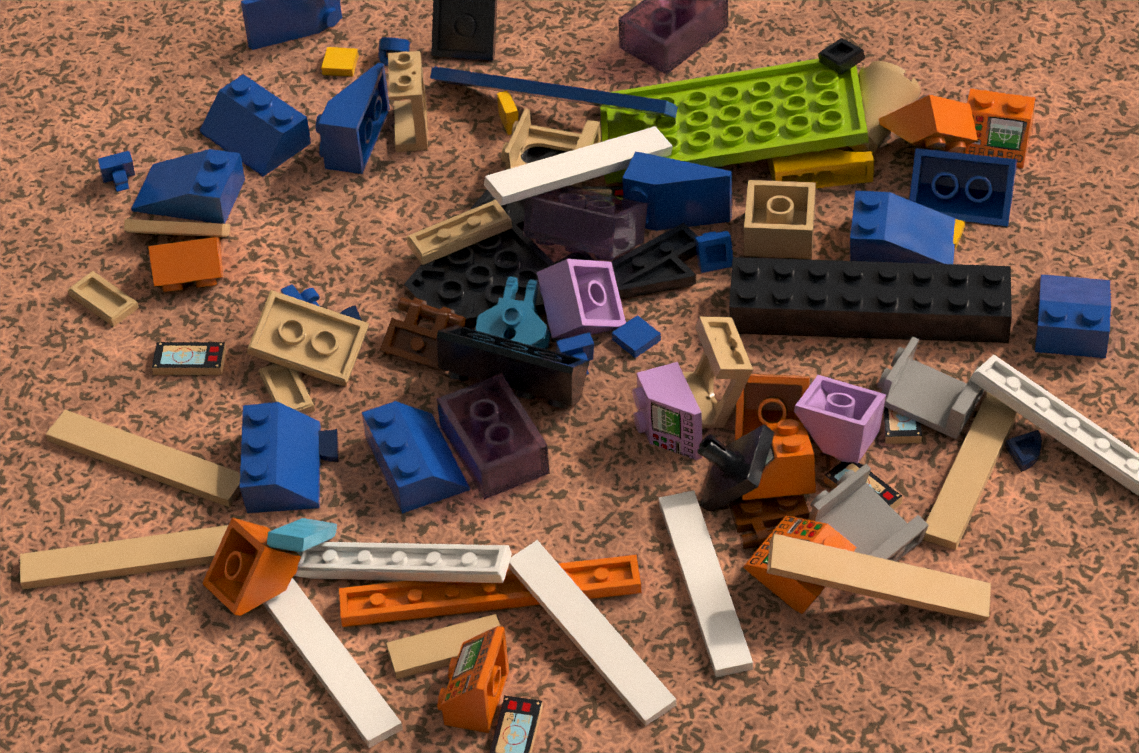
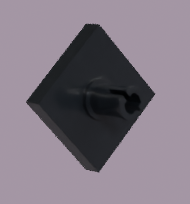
[431,0,497,60]
[697,424,775,512]

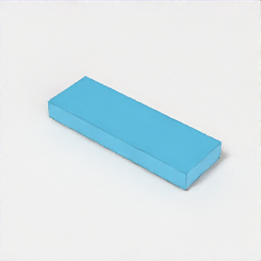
[267,518,337,552]

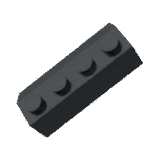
[437,325,590,409]

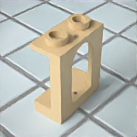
[388,51,428,152]
[501,109,601,190]
[683,316,753,428]

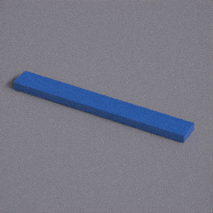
[430,66,678,118]

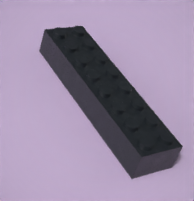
[729,257,1012,343]

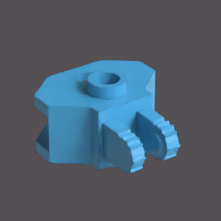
[476,277,551,349]

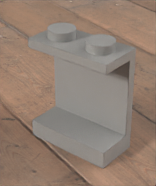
[877,337,984,439]
[808,464,929,562]

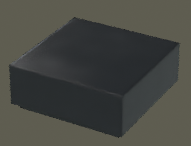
[818,38,865,74]

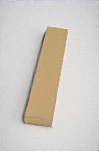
[923,392,1019,550]
[46,410,241,507]
[20,525,228,590]
[767,534,991,621]

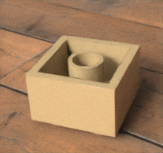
[744,180,816,259]

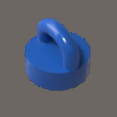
[378,37,410,66]

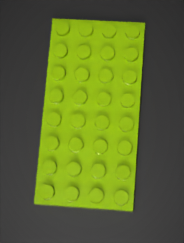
[600,59,869,184]

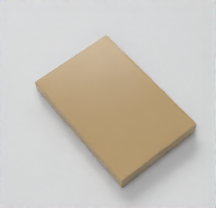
[247,290,369,386]

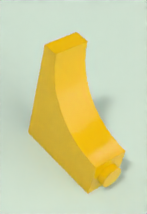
[767,148,874,188]

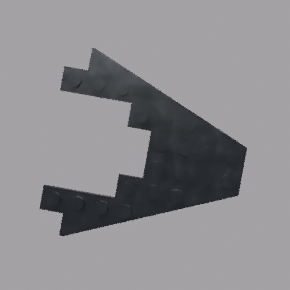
[404,147,698,328]

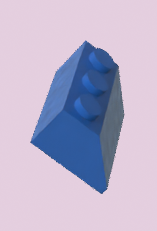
[200,74,311,177]
[909,148,1017,226]
[362,401,470,513]
[240,402,321,513]

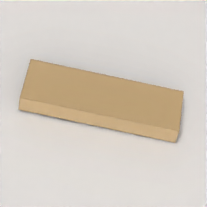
[406,200,512,265]
[124,219,230,237]
[386,614,507,679]

